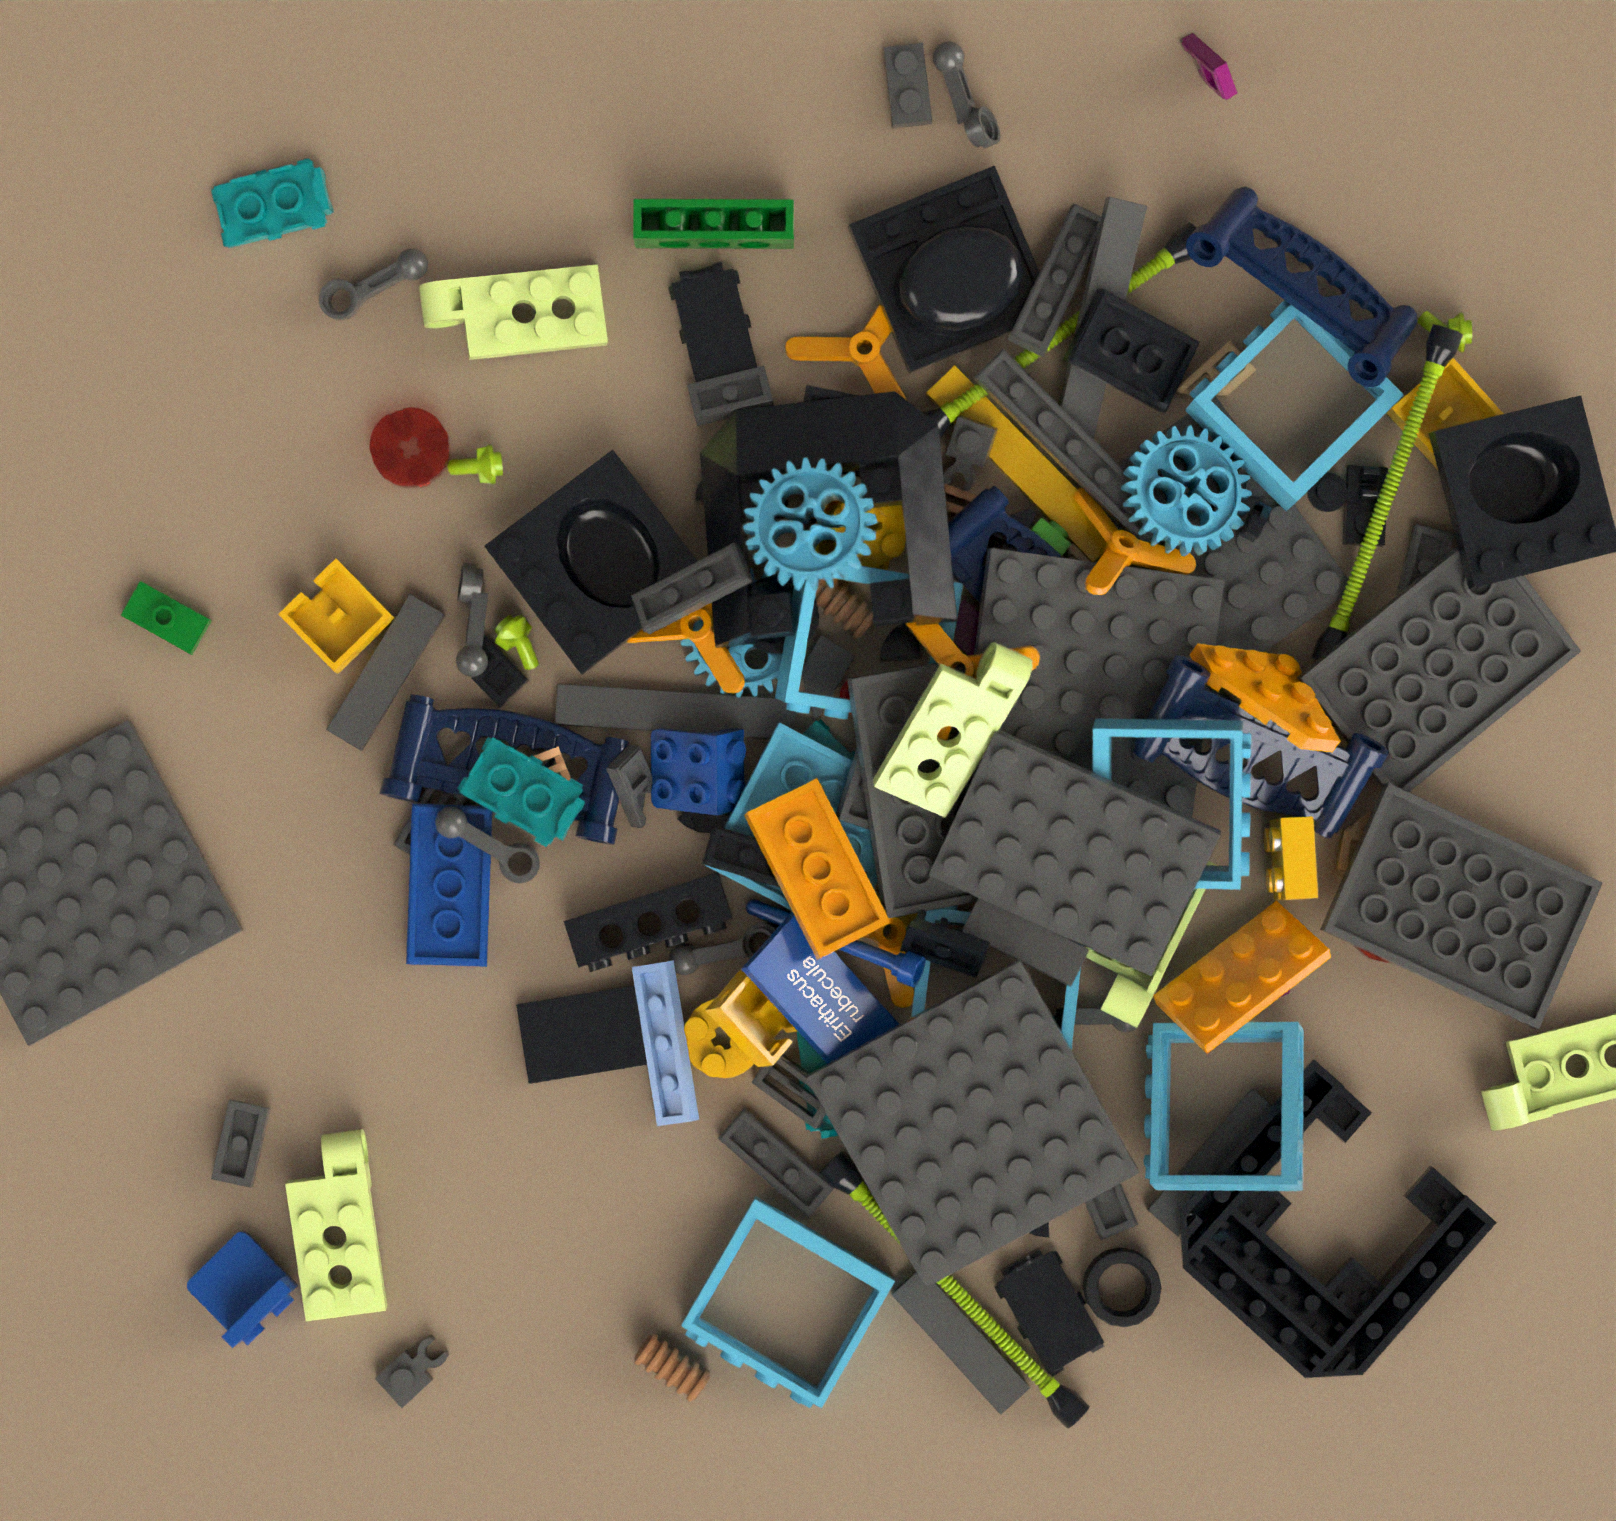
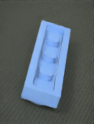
[632,960,699,1126]

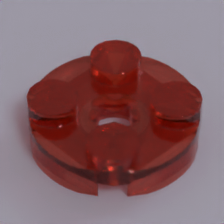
[369,407,451,488]

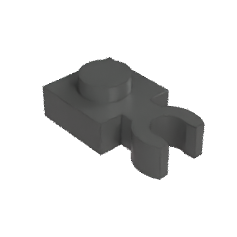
[944,416,998,491]
[375,1335,449,1408]

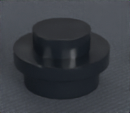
[1307,472,1348,512]

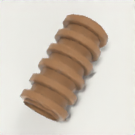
[815,578,873,640]
[634,1333,710,1402]

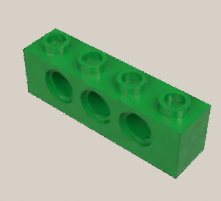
[633,199,794,249]

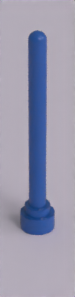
[746,899,926,987]

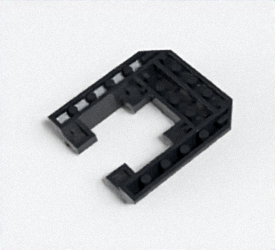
[700,391,957,648]
[1179,1059,1497,1378]

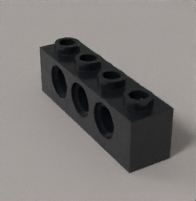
[564,872,733,972]

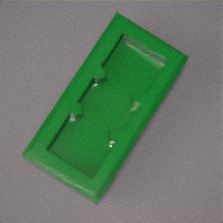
[121,581,212,655]

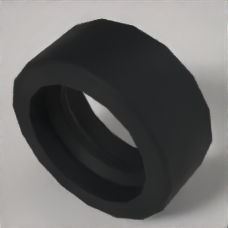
[1082,1247,1162,1328]

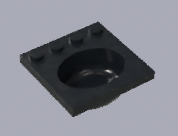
[848,165,1040,374]
[1429,395,1616,589]
[484,449,697,675]

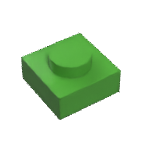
[1031,518,1071,556]

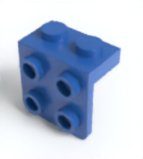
[651,728,746,816]
[187,1231,298,1348]

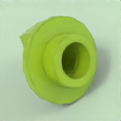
[1417,311,1472,352]
[447,444,503,484]
[495,614,539,670]

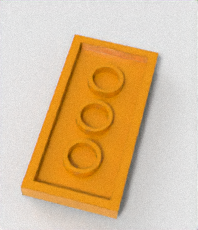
[744,778,891,960]
[1153,900,1331,1054]

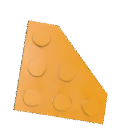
[1190,643,1340,752]

